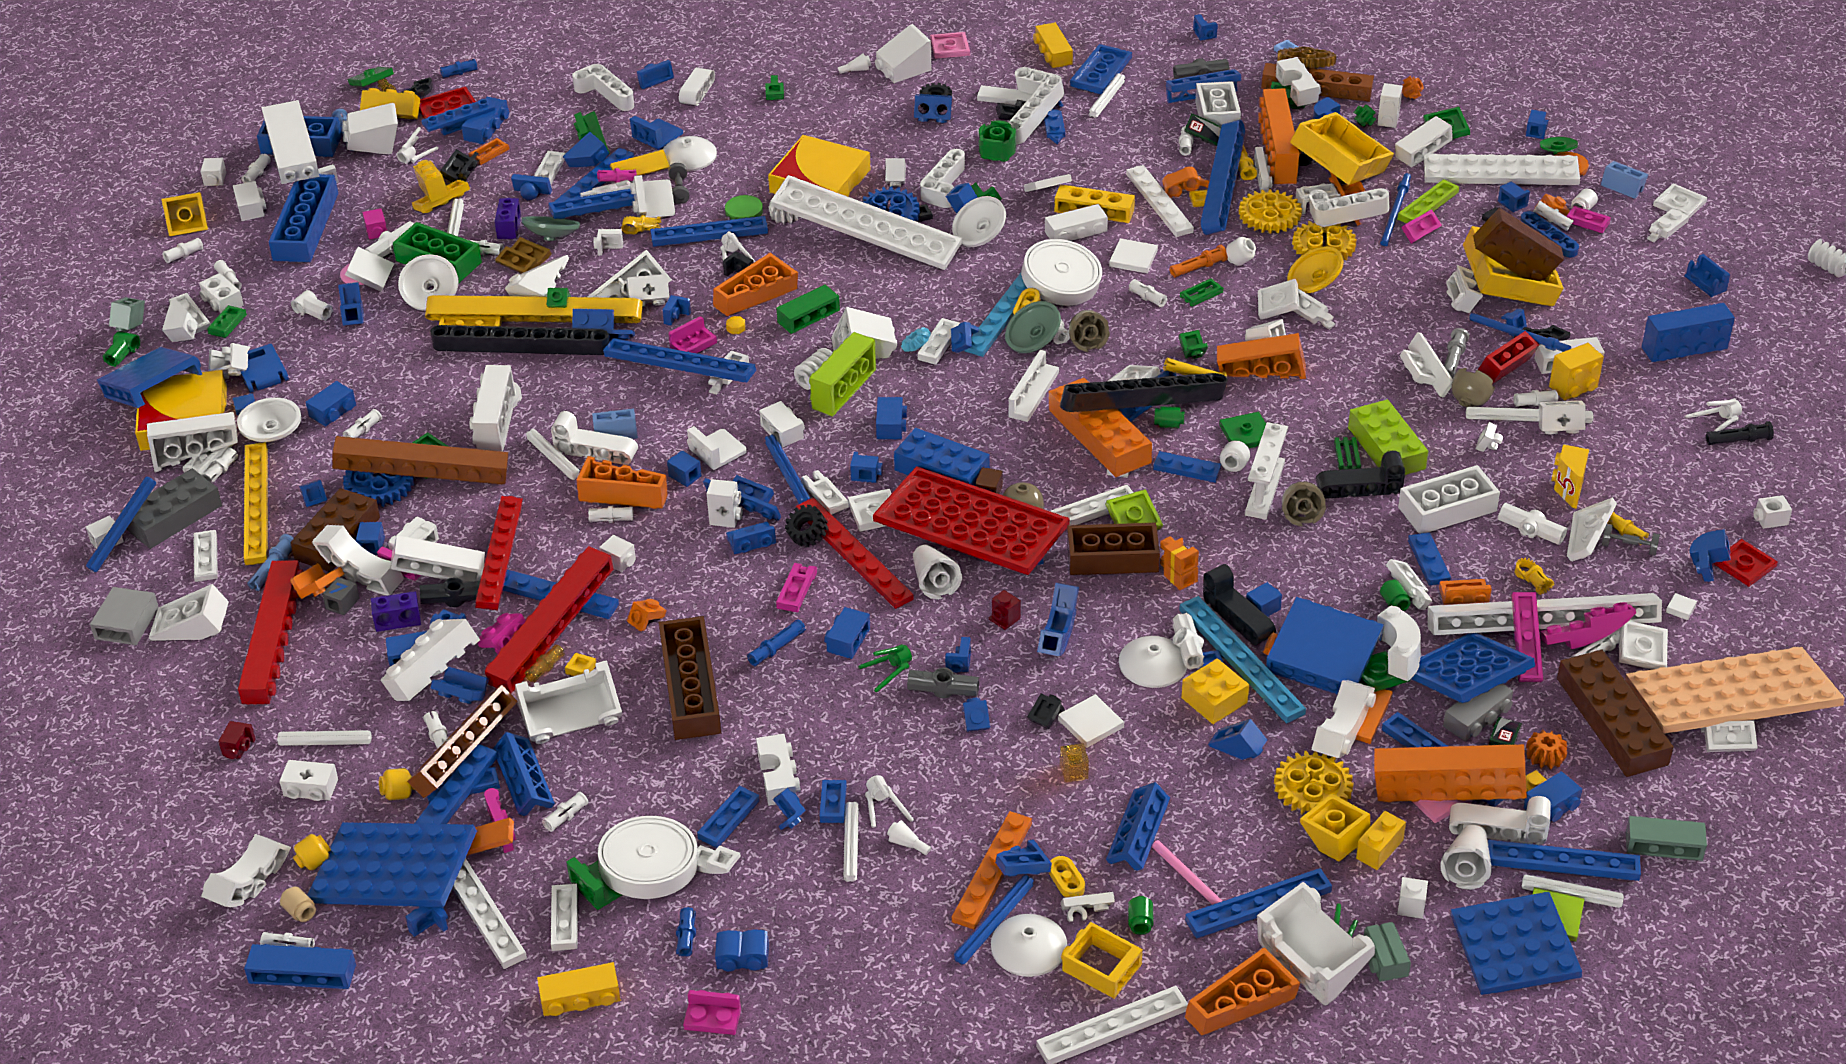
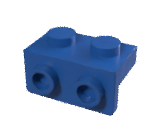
[430,667,489,704]

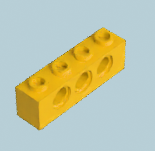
[1054,184,1135,223]

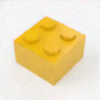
[1549,343,1604,400]
[1181,658,1249,724]

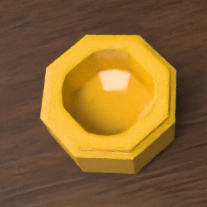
[726,316,746,334]

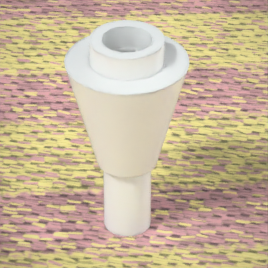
[838,53,871,74]
[887,820,931,855]

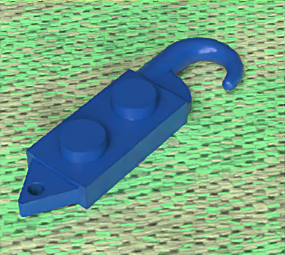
[1043,100,1065,144]

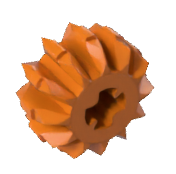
[1526,729,1567,770]

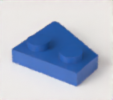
[995,840,1052,876]

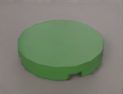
[725,195,763,220]

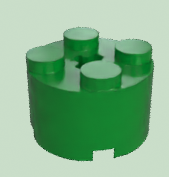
[978,120,1016,162]

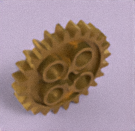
[1277,46,1336,68]

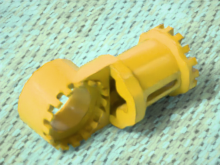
[621,215,661,235]
[1514,558,1554,595]

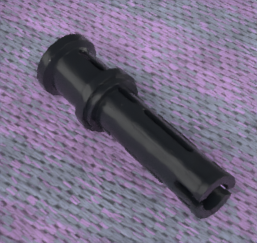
[1705,421,1774,445]

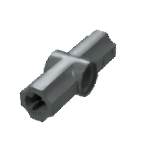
[1173,58,1230,79]
[907,668,979,698]

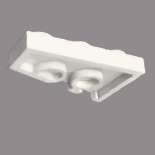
[1567,497,1617,562]

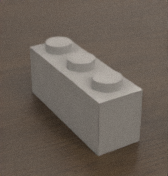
[1443,684,1513,742]

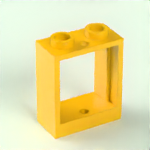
[1061,922,1143,999]

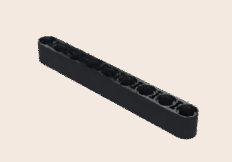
[430,325,609,355]
[1060,373,1228,412]

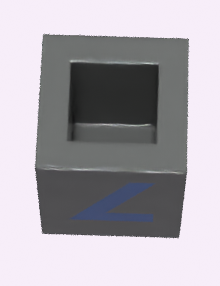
[322,577,360,615]

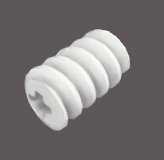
[1808,239,1846,278]
[794,348,833,390]

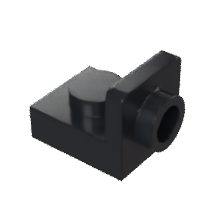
[723,251,754,276]
[1027,693,1065,730]

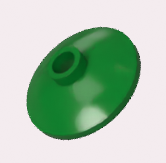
[1540,137,1578,155]

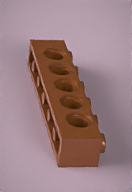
[1261,63,1374,102]
[407,685,518,798]

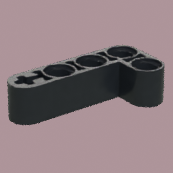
[1315,450,1405,499]
[1203,564,1276,645]

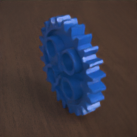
[861,186,920,221]
[343,470,414,507]

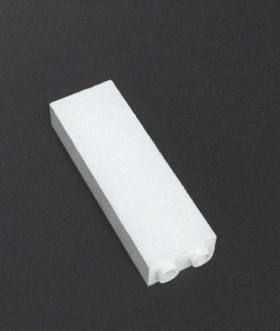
[261,100,320,184]

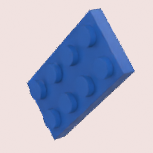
[1070,44,1132,94]

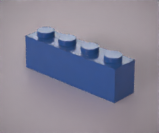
[244,944,356,989]

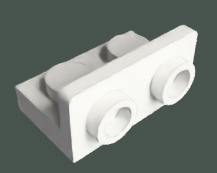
[1701,721,1757,752]

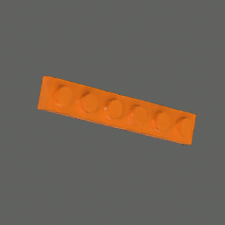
[951,811,1032,930]

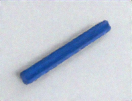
[765,434,810,504]
[86,476,156,572]
[954,875,1034,965]

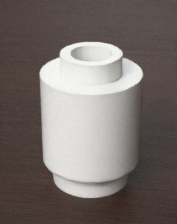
[1571,189,1598,210]

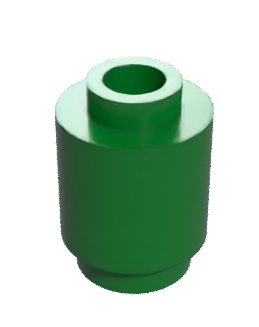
[1154,406,1185,428]
[1380,580,1411,611]
[1128,896,1154,935]

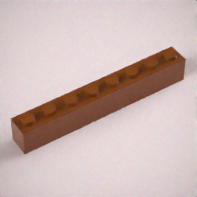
[332,436,509,484]

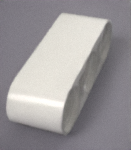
[679,67,715,106]

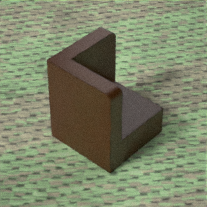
[976,467,1003,494]

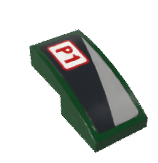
[1184,113,1221,146]
[1489,717,1522,745]

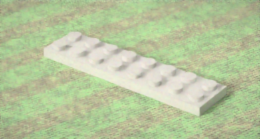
[1423,154,1580,185]

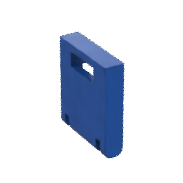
[240,343,289,393]

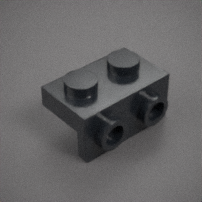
[440,149,479,183]

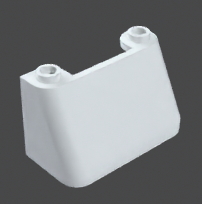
[515,660,622,744]
[1257,882,1375,1005]

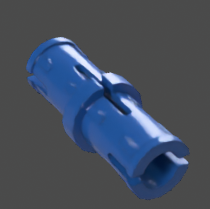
[440,59,478,78]
[676,907,696,956]

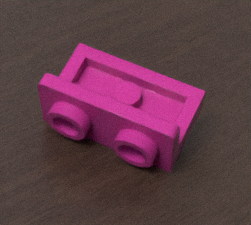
[668,316,717,353]
[477,613,526,655]

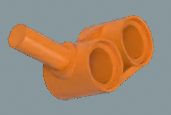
[1162,166,1209,198]

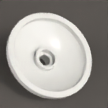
[662,136,717,171]
[952,196,1006,247]
[398,254,458,311]
[237,398,301,442]
[1119,636,1187,688]
[991,914,1067,977]

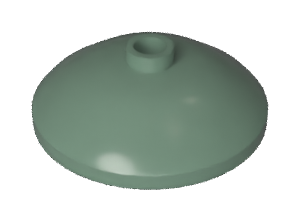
[521,216,580,241]
[1005,301,1061,353]

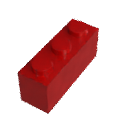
[1478,331,1539,384]

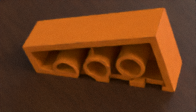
[713,253,798,316]
[1217,333,1306,379]
[577,456,668,509]
[1185,947,1300,1035]

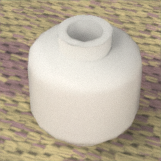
[1226,237,1256,266]
[1220,441,1250,472]

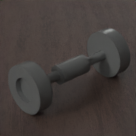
[668,163,689,204]
[1602,524,1660,556]

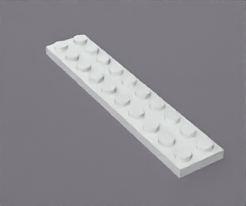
[770,175,962,270]

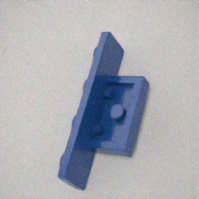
[421,98,496,135]
[572,309,635,339]
[703,475,781,521]

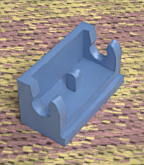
[1601,161,1649,198]
[592,409,638,439]

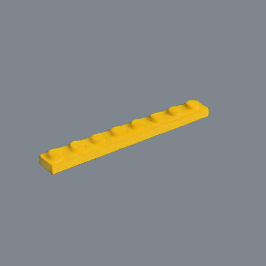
[244,442,268,566]

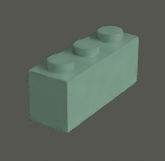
[1626,816,1707,861]

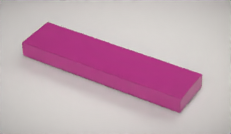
[1511,592,1543,682]

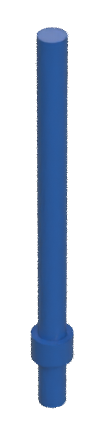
[1380,173,1411,246]
[1469,313,1571,352]

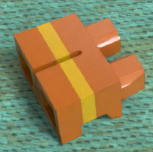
[1160,536,1199,590]

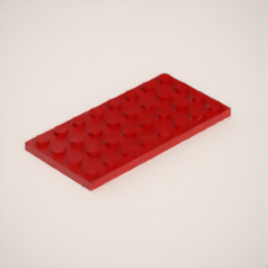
[873,466,1070,575]

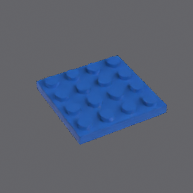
[1411,633,1535,703]
[1450,892,1582,995]

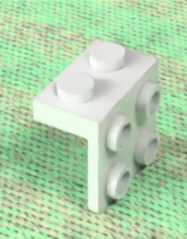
[630,175,675,218]
[687,426,747,470]

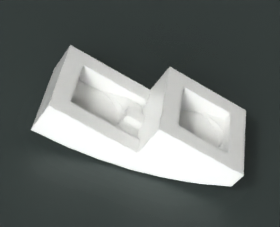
[697,845,741,874]

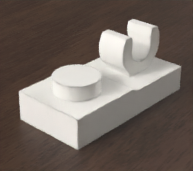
[1061,892,1115,922]

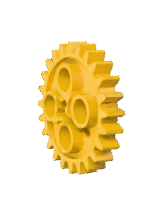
[1239,189,1302,234]
[1292,221,1357,260]
[1274,751,1354,815]

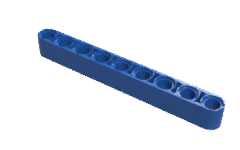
[1201,119,1245,235]

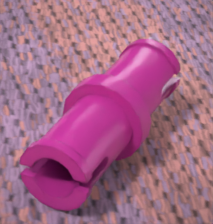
[597,168,637,183]

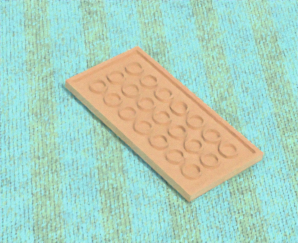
[1625,647,1845,734]

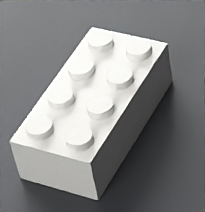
[469,365,516,452]
[1398,465,1500,534]

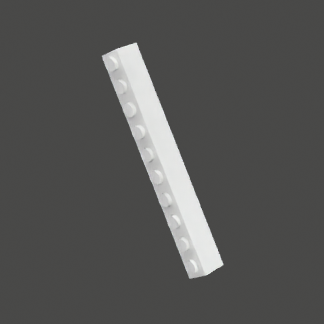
[1428,593,1662,635]

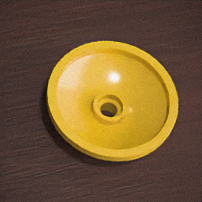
[1287,246,1344,293]

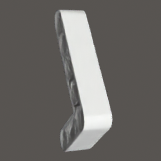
[1008,67,1064,144]

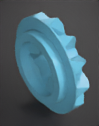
[901,327,931,352]

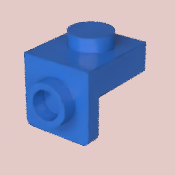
[951,322,979,353]
[962,698,990,732]
[772,788,806,830]
[405,907,448,937]

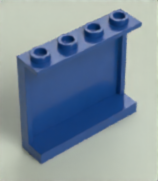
[97,347,202,408]
[1266,597,1384,694]

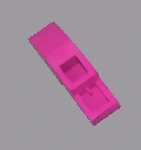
[1540,602,1636,649]

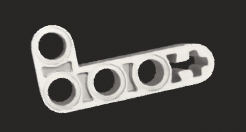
[572,64,634,111]
[920,149,965,208]
[1309,188,1389,227]
[551,411,638,465]
[1449,796,1551,845]

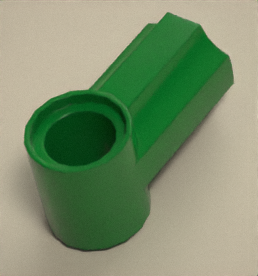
[102,331,140,367]

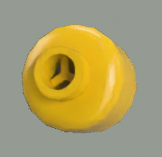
[379,768,415,801]
[293,834,331,871]

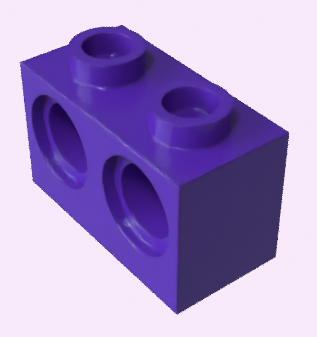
[494,198,521,239]
[371,591,421,632]

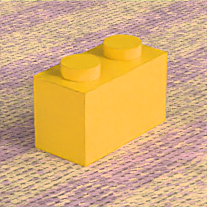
[1356,811,1406,870]

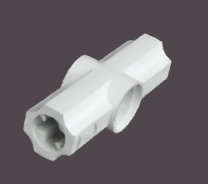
[365,221,414,258]
[1498,503,1568,545]
[1173,613,1204,670]

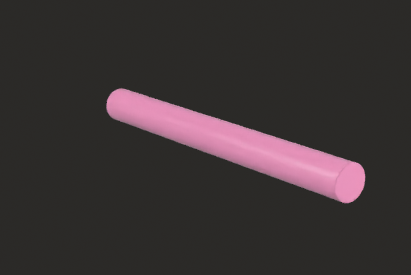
[1152,840,1222,905]

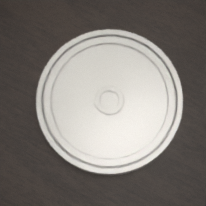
[1021,239,1102,306]
[598,816,698,899]

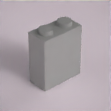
[90,587,159,645]

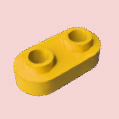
[1013,288,1041,315]
[1049,856,1085,898]

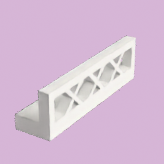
[1009,350,1059,422]

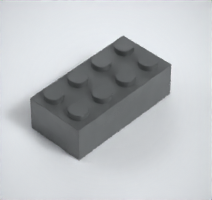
[120,468,222,549]

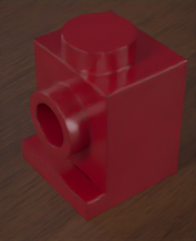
[989,590,1021,630]
[218,721,256,759]

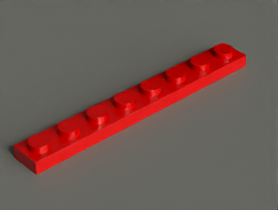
[475,496,523,611]
[796,497,914,609]

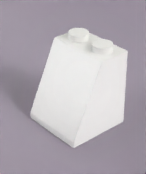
[875,24,931,83]
[342,103,398,154]
[831,307,897,359]

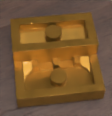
[495,237,552,273]

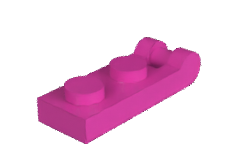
[776,563,817,613]
[484,788,516,853]

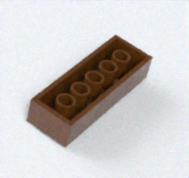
[658,616,722,740]
[1557,649,1674,777]

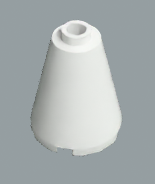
[913,545,962,599]
[1441,825,1492,890]

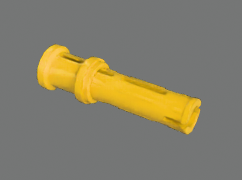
[1238,144,1257,181]

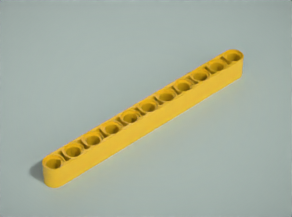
[425,295,643,323]

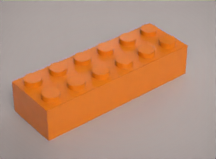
[1258,89,1299,184]
[1048,378,1152,477]
[1374,744,1527,802]

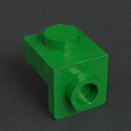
[971,182,1002,201]
[546,288,571,308]
[1178,330,1208,359]

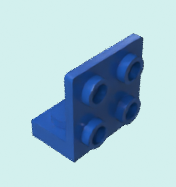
[630,116,683,150]

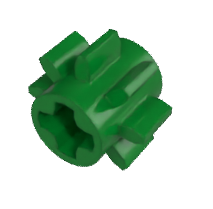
[1353,104,1376,127]

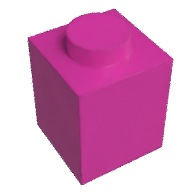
[362,208,387,240]

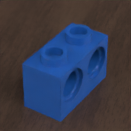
[914,94,952,123]

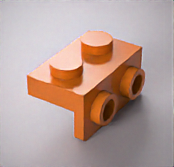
[290,563,345,599]
[1439,579,1492,605]

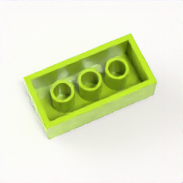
[809,332,876,416]
[1348,399,1428,475]

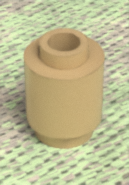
[280,887,316,922]

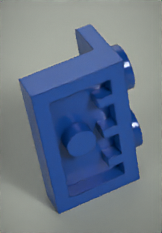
[726,521,776,555]

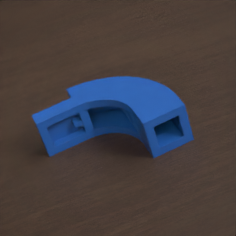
[1037,583,1079,656]

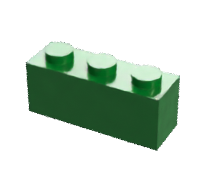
[776,285,840,334]

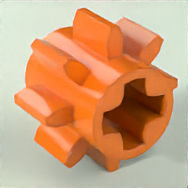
[1402,76,1424,99]

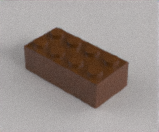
[1473,207,1564,282]
[290,488,380,572]
[1067,523,1160,575]

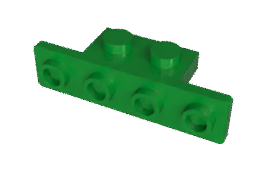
[574,111,610,155]

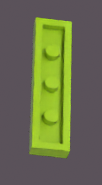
[1397,179,1459,224]

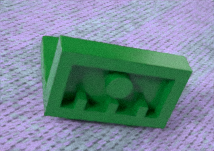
[566,857,622,911]

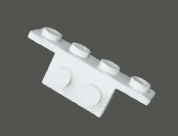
[1400,332,1453,397]

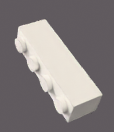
[390,535,485,582]

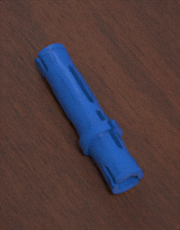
[747,619,806,666]

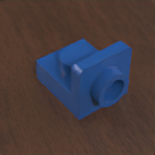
[1193,14,1218,41]
[663,295,691,325]
[945,637,971,673]

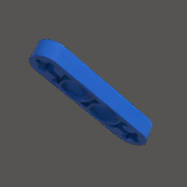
[1520,211,1579,258]

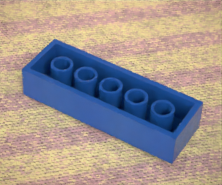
[269,174,338,262]

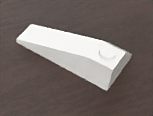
[588,250,672,298]
[505,255,569,297]

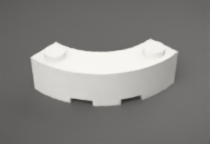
[312,525,404,595]
[1377,606,1421,681]
[1311,680,1376,758]
[201,834,291,907]

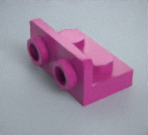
[683,990,741,1035]

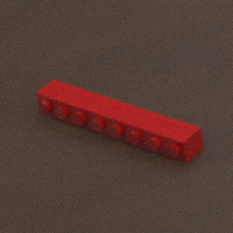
[485,546,614,694]
[238,560,303,704]

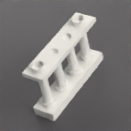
[1245,422,1288,520]

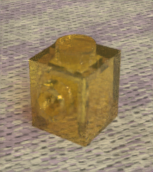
[1060,743,1089,782]

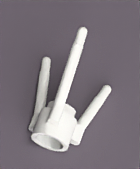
[396,127,438,164]
[720,232,755,262]
[1685,398,1742,431]
[865,775,914,828]

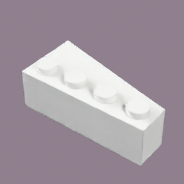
[147,412,238,472]
[381,619,480,701]

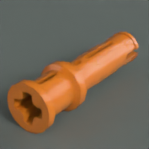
[1169,244,1228,278]

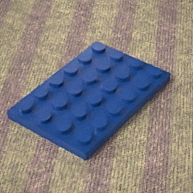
[307,822,477,907]

